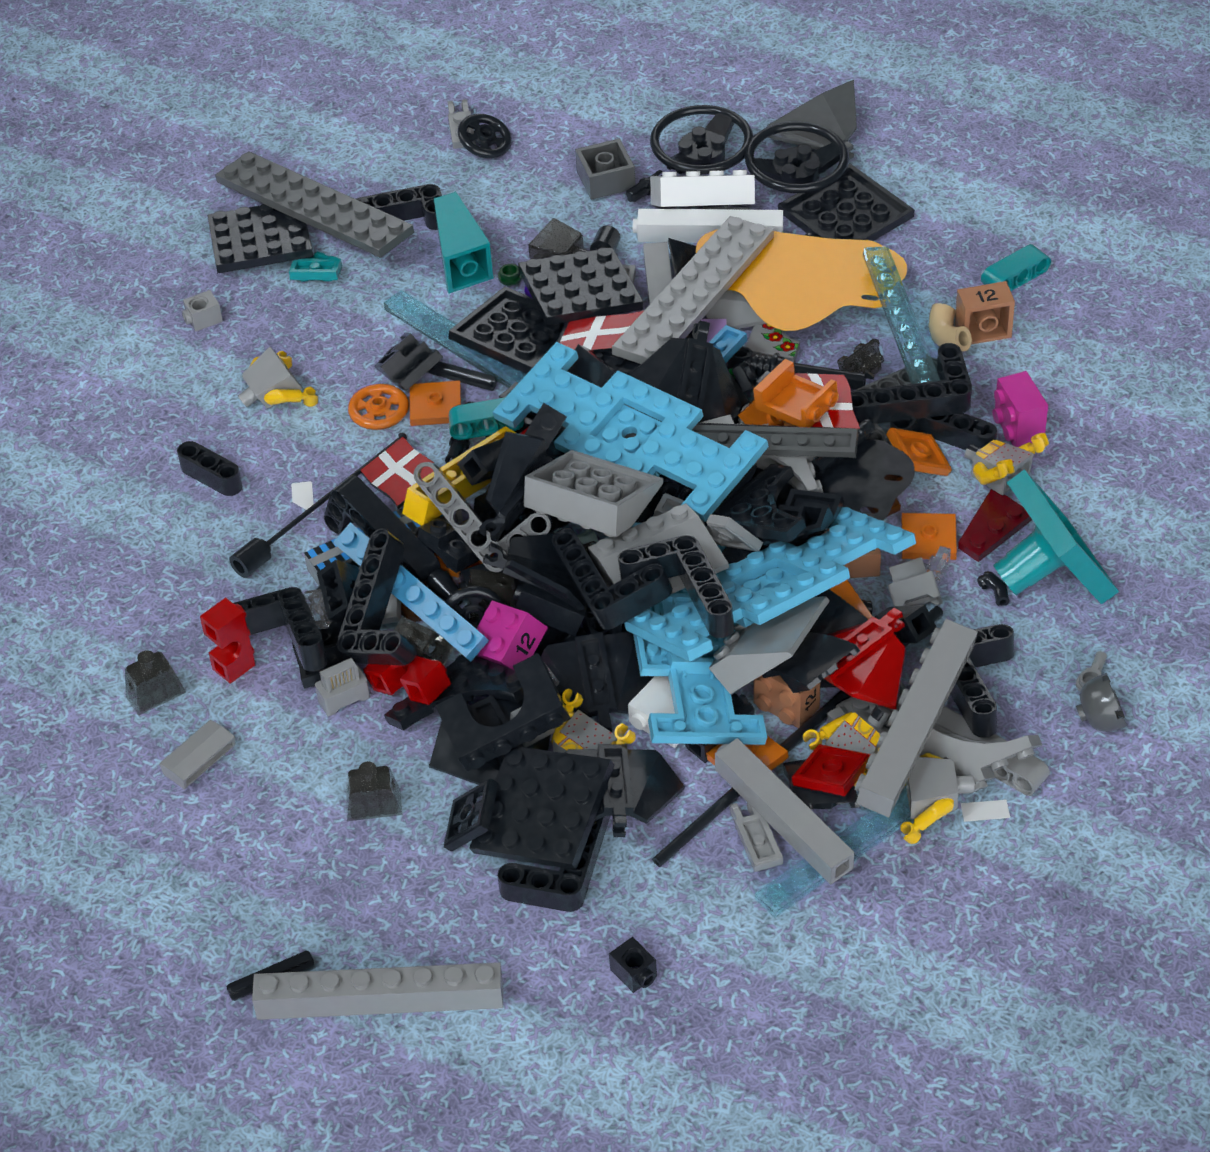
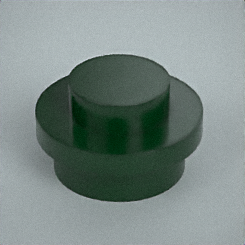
[498,264,522,286]

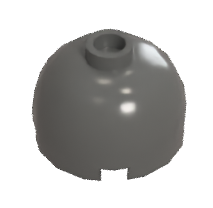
[1076,673,1128,732]

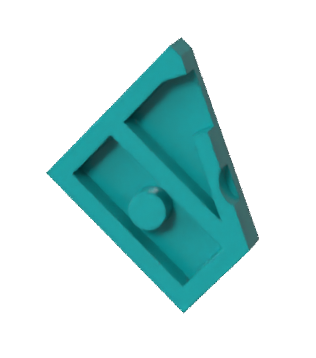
[289,251,342,282]

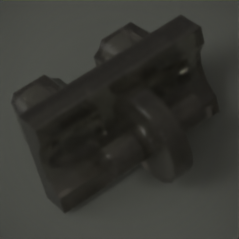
[837,338,884,374]

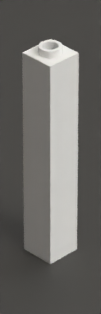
[633,209,783,243]

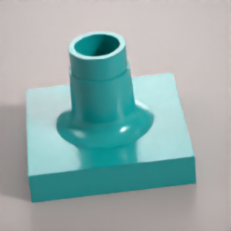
[993,469,1119,604]

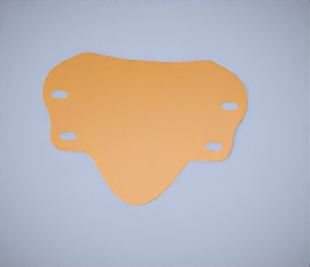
[696,229,907,331]

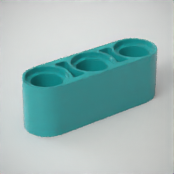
[981,244,1051,291]
[449,397,524,440]

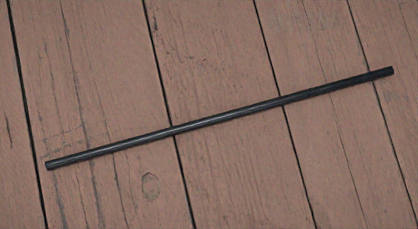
[652,606,943,867]

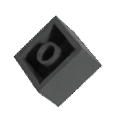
[575,138,636,200]

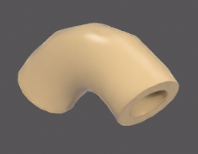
[928,303,972,352]

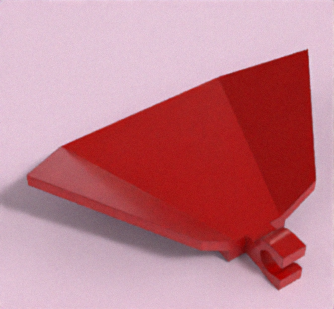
[824,607,906,710]

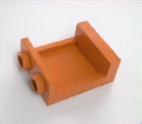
[753,359,839,428]

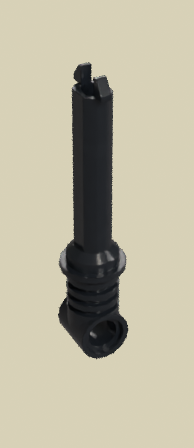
[727,346,875,390]

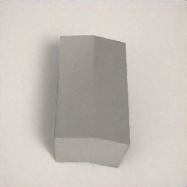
[159,720,235,789]

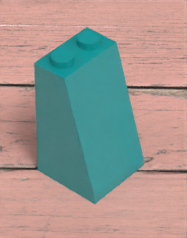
[434,191,494,294]

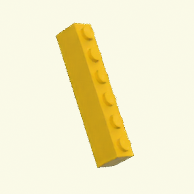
[402,426,516,526]

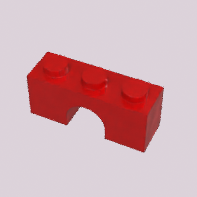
[200,597,255,684]
[363,656,451,705]

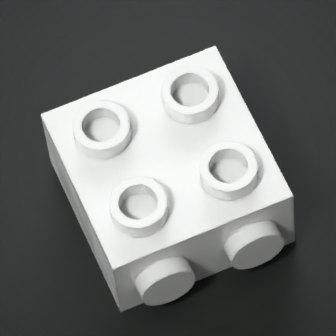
[628,676,678,748]

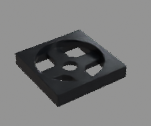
[444,778,498,851]

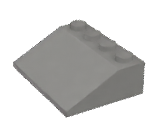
[524,450,663,537]
[588,503,729,594]
[709,596,830,694]

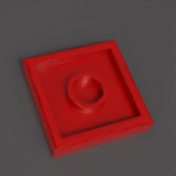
[792,744,871,796]

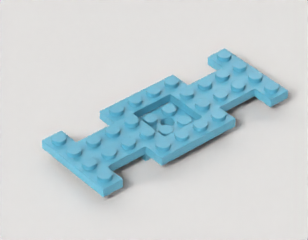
[492,342,769,522]
[624,507,916,662]
[632,523,767,745]

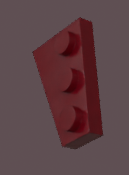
[958,489,1032,562]

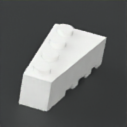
[650,170,755,207]

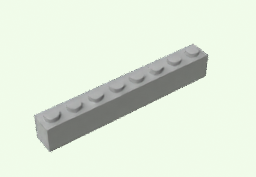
[854,619,978,817]
[252,962,503,1020]

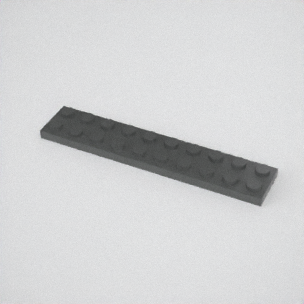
[215,151,414,258]

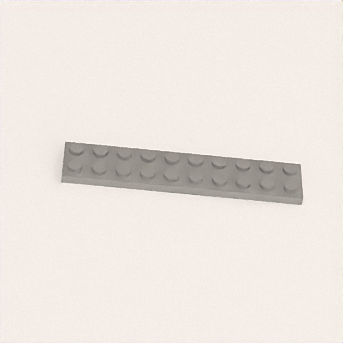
[612,216,774,364]

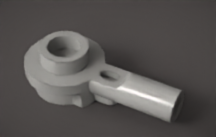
[1076,651,1107,692]

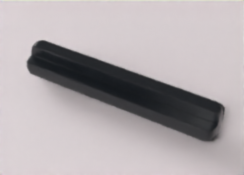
[427,361,497,391]
[226,951,314,1001]

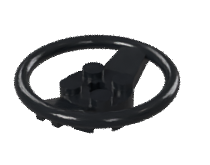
[650,105,753,174]
[744,121,849,194]

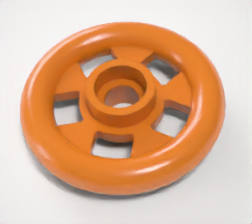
[348,384,409,430]

